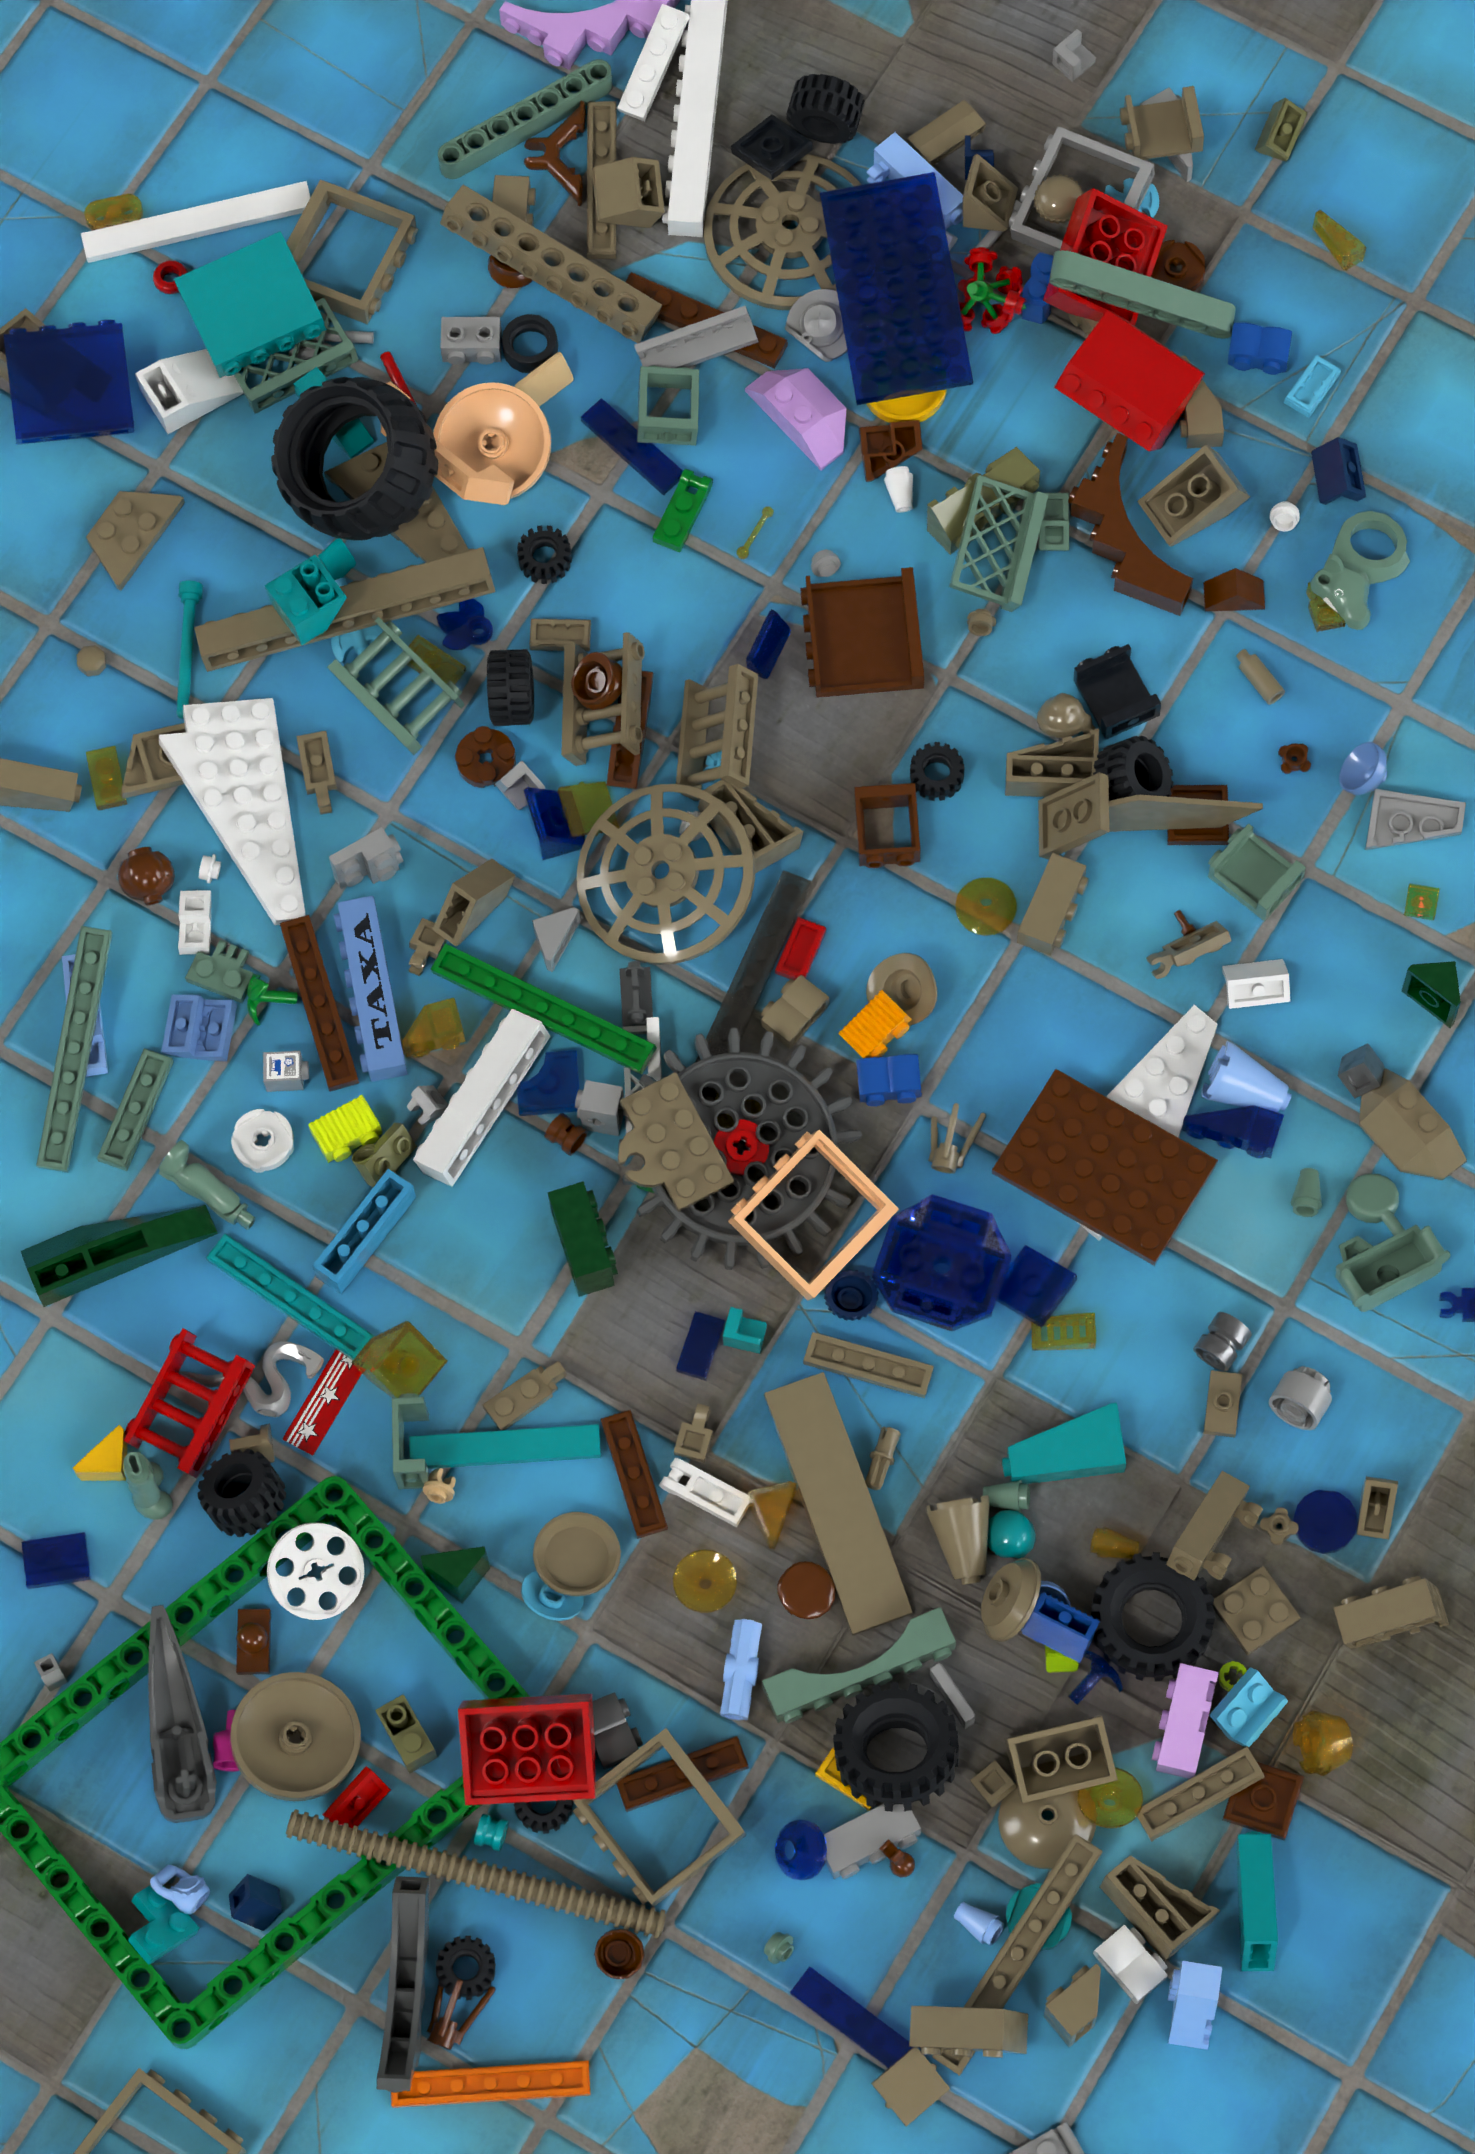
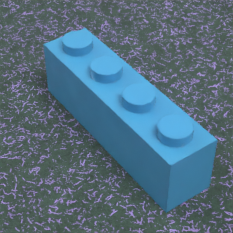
[312,1169,416,1294]

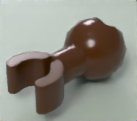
[879,1839,915,1878]

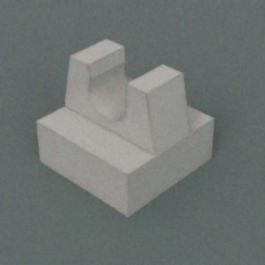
[407,1085,449,1125]

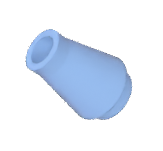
[954,1902,1005,1946]

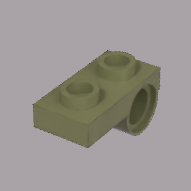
[352,1123,417,1187]

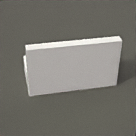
[1222,959,1290,1009]

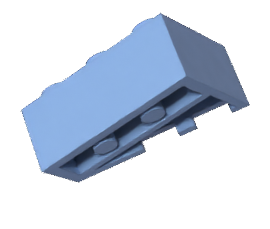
[1168,1961,1222,2050]

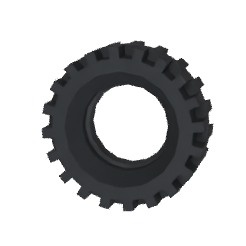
[1091,1552,1215,1682]
[833,1682,959,1812]

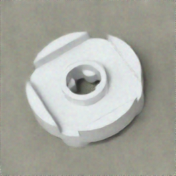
[231,1109,294,1173]

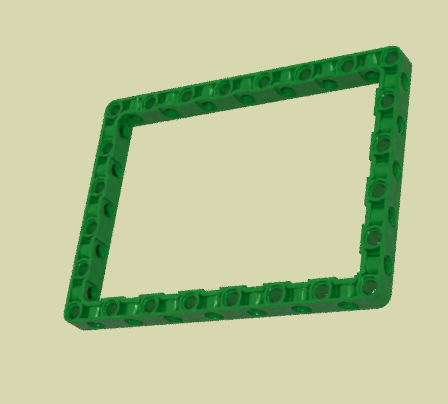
[0,1476,530,2049]

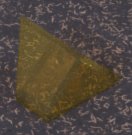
[748,1481,796,1550]

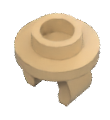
[423,1468,456,1504]

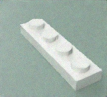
[617,4,690,122]

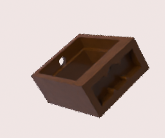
[854,783,920,868]

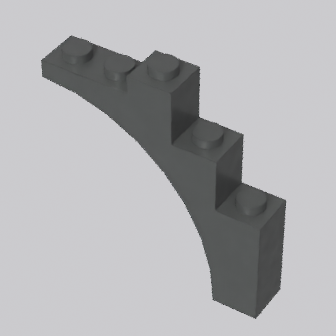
[377,1876,429,2093]

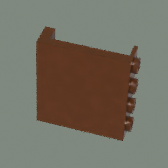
[800,567,924,698]

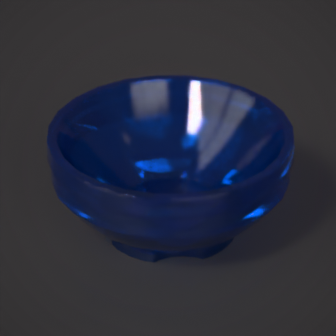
[775,1820,827,1880]

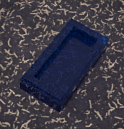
[676,1311,726,1381]

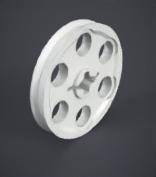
[267,1522,364,1620]

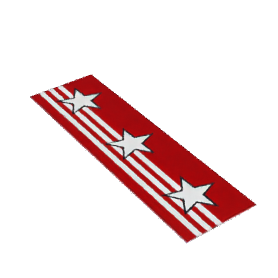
[282,1348,375,1456]

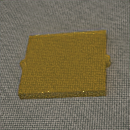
[558,782,620,837]

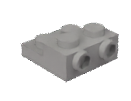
[329,827,404,889]

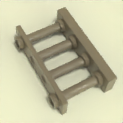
[561,632,645,766]
[676,664,758,801]

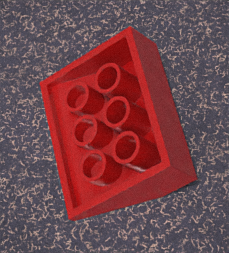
[1043,188,1168,326]
[1054,309,1205,452]
[458,1693,596,1805]

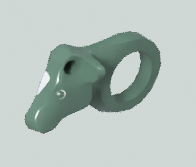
[1310,511,1410,630]

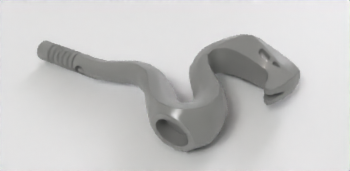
[178,1341,324,1417]

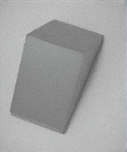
[532,907,581,972]

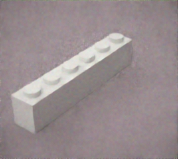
[413,1009,551,1187]

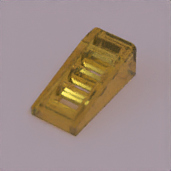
[1313,210,1366,271]
[1031,1313,1096,1351]

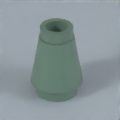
[1291,1168,1322,1217]
[983,1480,1030,1512]

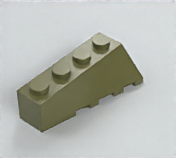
[927,447,1040,555]

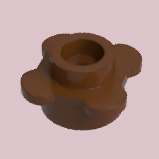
[1278,743,1311,774]

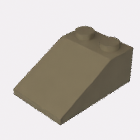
[1137,445,1250,547]

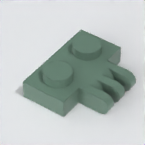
[185,940,254,1003]

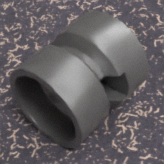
[1193,1312,1252,1372]

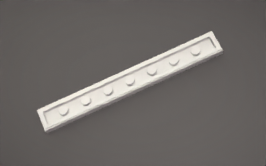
[81,181,311,263]

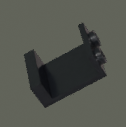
[1073,644,1161,740]

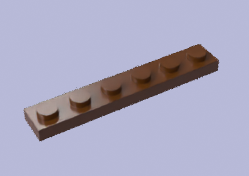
[625,272,788,369]
[280,915,359,1092]

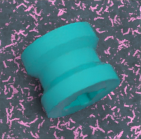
[474,1813,509,1852]

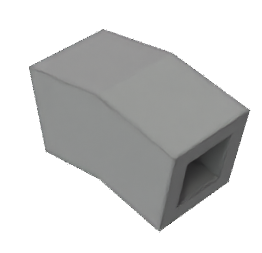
[34,1653,68,1691]

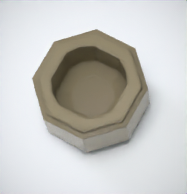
[77,645,106,676]

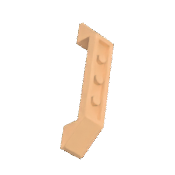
[381,382,514,505]

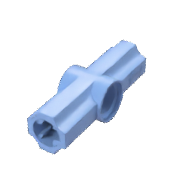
[720,1619,762,1721]

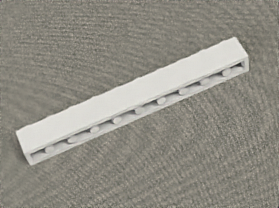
[662,0,728,237]

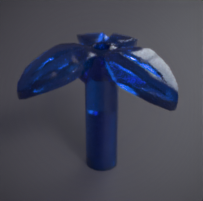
[1068,1650,1123,1705]

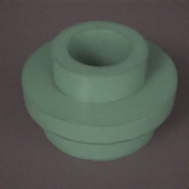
[764,1932,794,1964]

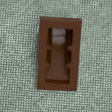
[1203,568,1265,612]

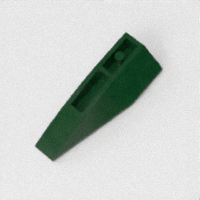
[21,1205,218,1307]

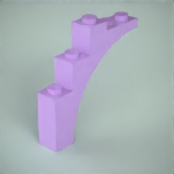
[499,0,680,70]

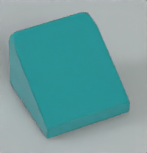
[318,538,356,580]

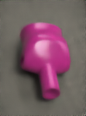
[213,1710,239,1772]

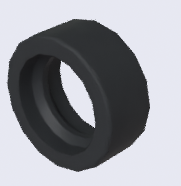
[502,314,558,373]

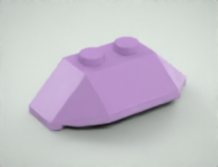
[745,368,847,470]

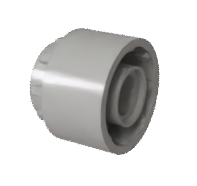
[1269,1366,1332,1430]

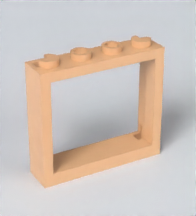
[728,1130,899,1301]

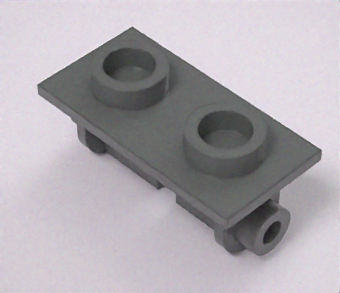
[620,961,653,1026]

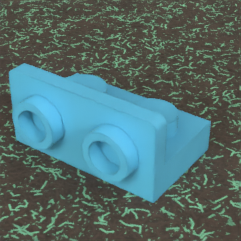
[1209,1667,1288,1748]

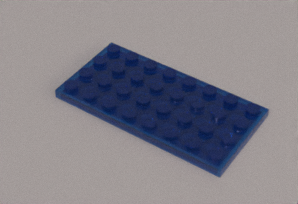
[820,172,973,405]

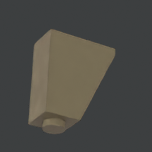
[432,859,516,947]

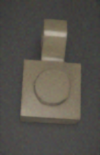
[409,918,447,976]
[674,1404,713,1463]

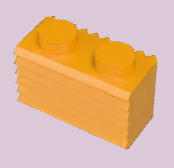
[838,990,912,1058]

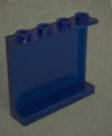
[3,320,134,445]

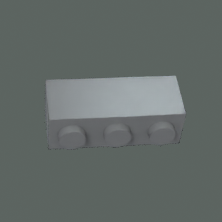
[816,1804,921,1879]

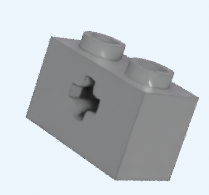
[575,1080,624,1136]

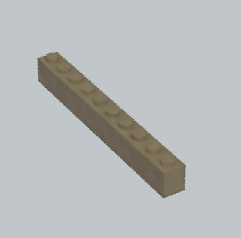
[194,547,496,672]

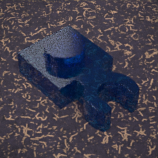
[1439,1288,1475,1322]

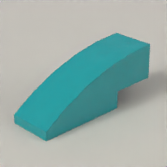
[293,366,374,459]

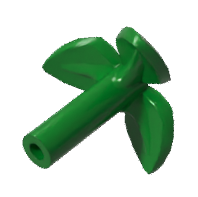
[247,974,298,1026]

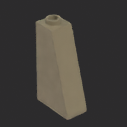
[0,758,82,812]

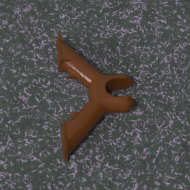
[524,101,586,206]

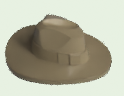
[866,953,937,1026]

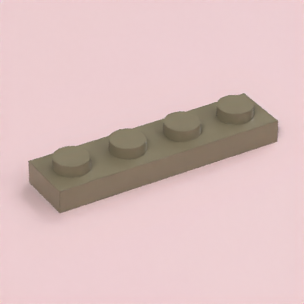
[803,1332,934,1399]
[1134,1746,1265,1842]

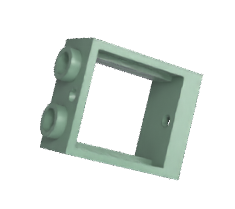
[637,365,699,445]

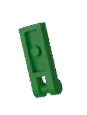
[653,468,713,552]

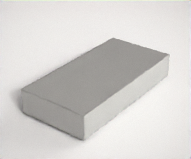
[930,1663,975,1729]

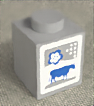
[263,1051,309,1092]

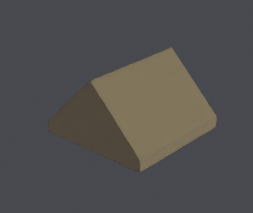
[963,154,1018,232]

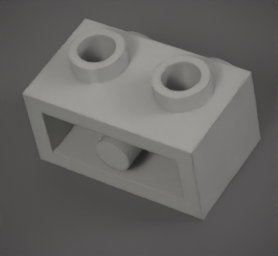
[440,317,502,365]

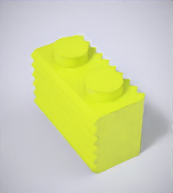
[308,1095,383,1163]

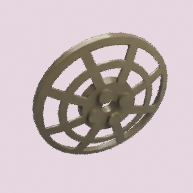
[704,154,877,310]
[577,784,755,965]

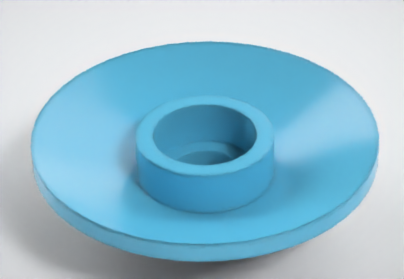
[521,1571,584,1621]

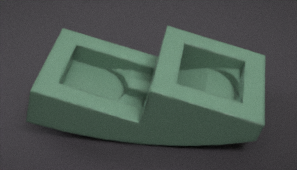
[1039,493,1069,551]

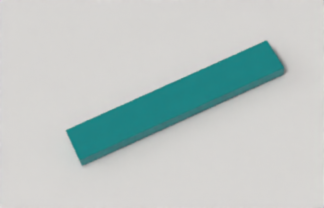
[206,1234,375,1363]
[409,1424,601,1469]

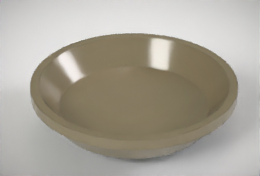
[533,1512,621,1597]
[981,1558,1041,1642]

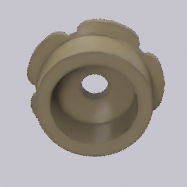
[967,609,996,636]

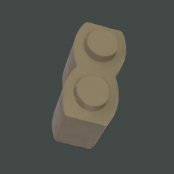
[761,975,830,1049]

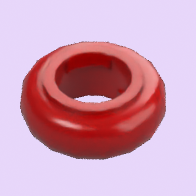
[153,260,188,294]

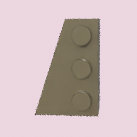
[1005,728,1099,797]
[698,779,804,874]
[1100,1856,1220,1962]
[909,2005,1028,2058]

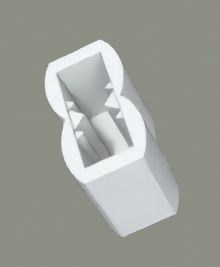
[1093,1925,1168,2004]

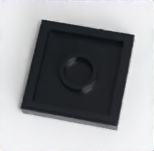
[731,114,813,180]

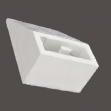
[135,349,244,434]

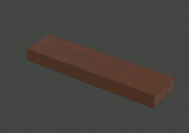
[600,1410,668,1539]
[616,1736,749,1812]

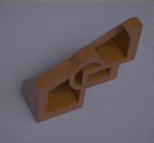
[859,420,922,482]

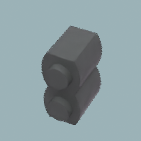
[592,1692,643,1770]

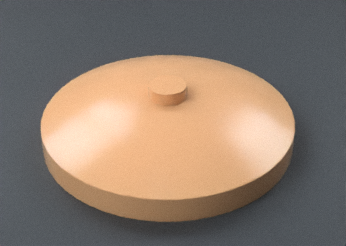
[433,383,551,499]

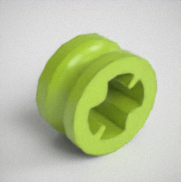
[1218,1661,1247,1692]

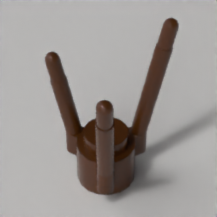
[426,1979,496,2050]

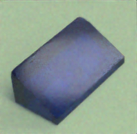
[746,609,791,679]

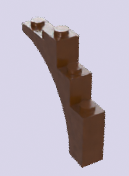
[1068,433,1193,616]

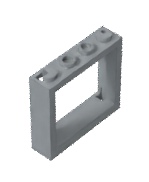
[1009,126,1155,255]

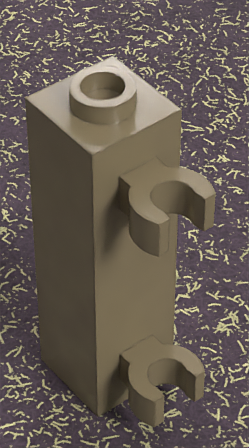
[1166,1471,1263,1580]

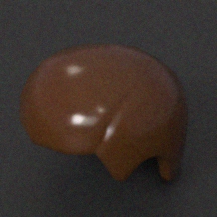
[594,1929,645,1979]

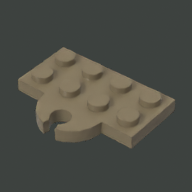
[618,1072,734,1212]

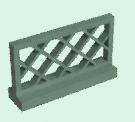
[234,298,358,414]
[949,475,1048,612]

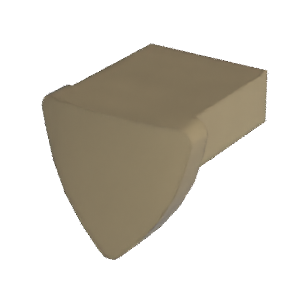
[229,1423,275,1463]

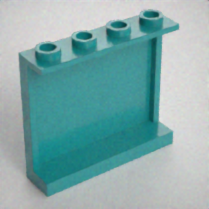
[174,231,327,378]

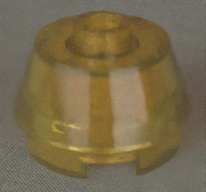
[1293,1711,1353,1776]

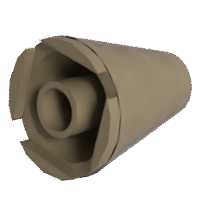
[925,1495,990,1585]

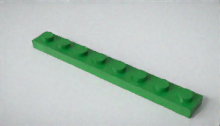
[430,943,657,1075]

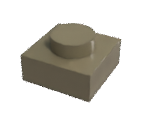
[970,1760,1017,1808]

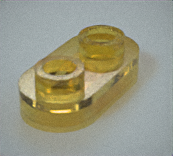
[84,194,143,230]

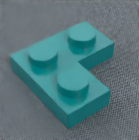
[128,1885,200,1965]

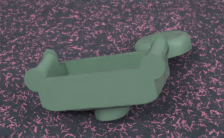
[1335,1173,1451,1312]

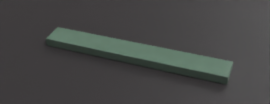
[36,926,113,1172]

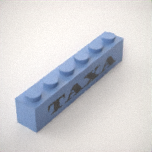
[334,896,408,1082]

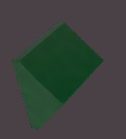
[1402,961,1461,1028]
[421,1546,490,1604]

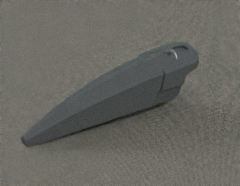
[148,1605,217,1823]

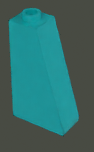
[1002,1403,1126,1484]
[1236,1831,1278,1971]

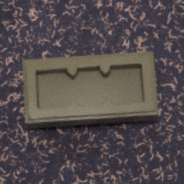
[530,619,591,651]
[1203,1370,1242,1438]

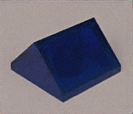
[523,787,585,860]

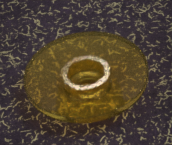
[955,878,1017,936]
[673,1549,737,1613]
[1078,1767,1143,1828]

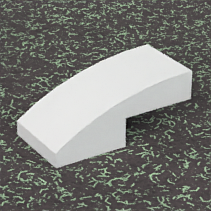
[178,890,211,955]

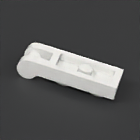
[659,1458,752,1527]

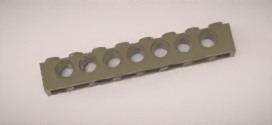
[440,184,662,343]

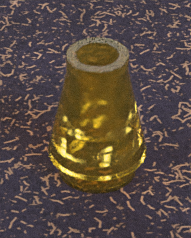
[1090,1526,1139,1559]

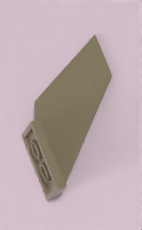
[1038,772,1263,859]

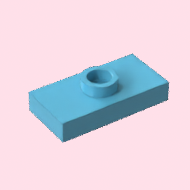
[1284,355,1341,418]

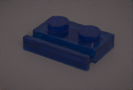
[22,1532,91,1589]

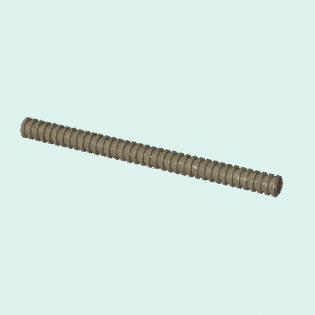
[286,1809,666,1939]

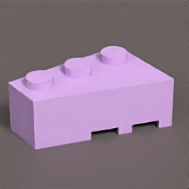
[1152,1663,1219,1779]

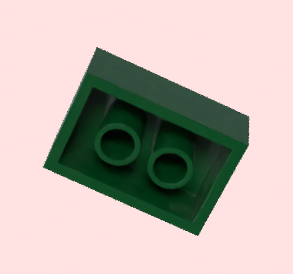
[547,1181,618,1297]

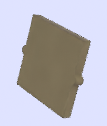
[871,2047,950,2127]

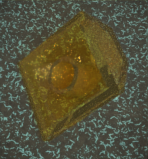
[351,1321,447,1398]

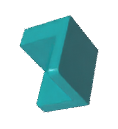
[723,1307,767,1354]

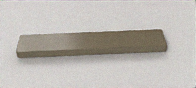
[587,101,617,259]

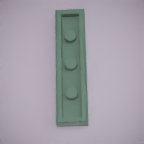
[97,1048,174,1171]

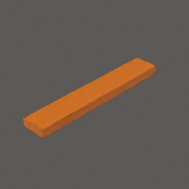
[391,2060,591,2108]

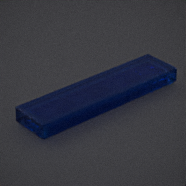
[581,398,683,496]
[790,1966,912,2069]

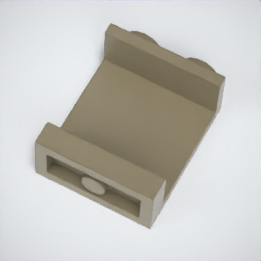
[1120,86,1204,160]

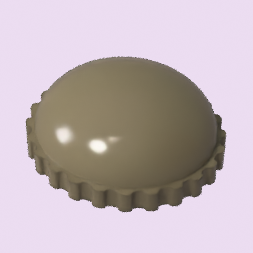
[1034,174,1084,224]

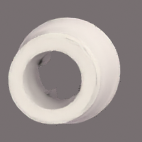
[884,466,913,513]

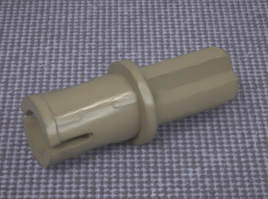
[865,1427,901,1490]

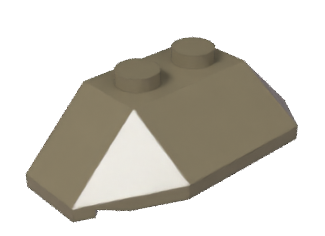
[1359,1068,1467,1180]

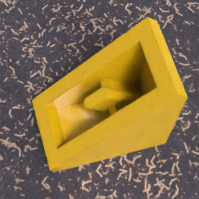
[73,1425,128,1481]

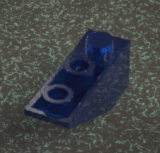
[1182,1105,1284,1159]

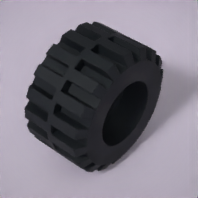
[786,74,865,144]
[487,649,534,726]
[1093,736,1174,801]
[197,1449,286,1537]

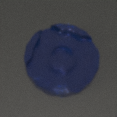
[1293,1490,1357,1554]

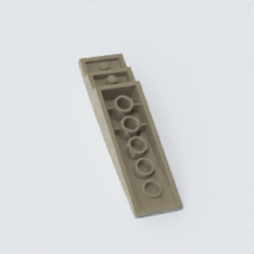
[764,1372,913,1636]

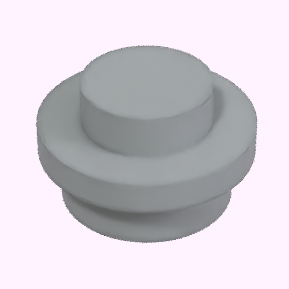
[811,549,841,577]

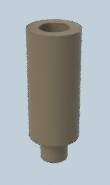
[1236,649,1285,705]

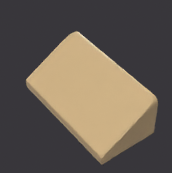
[514,352,574,407]

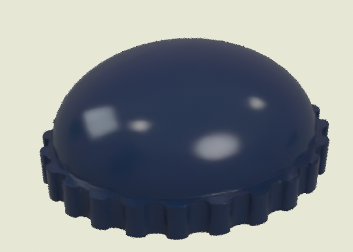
[824,1270,879,1321]

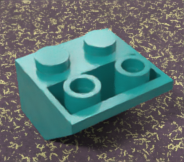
[264,555,347,645]

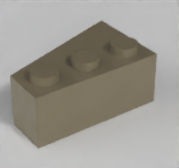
[1333,1576,1449,1649]

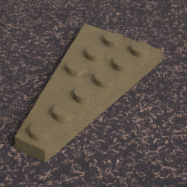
[324,442,468,563]

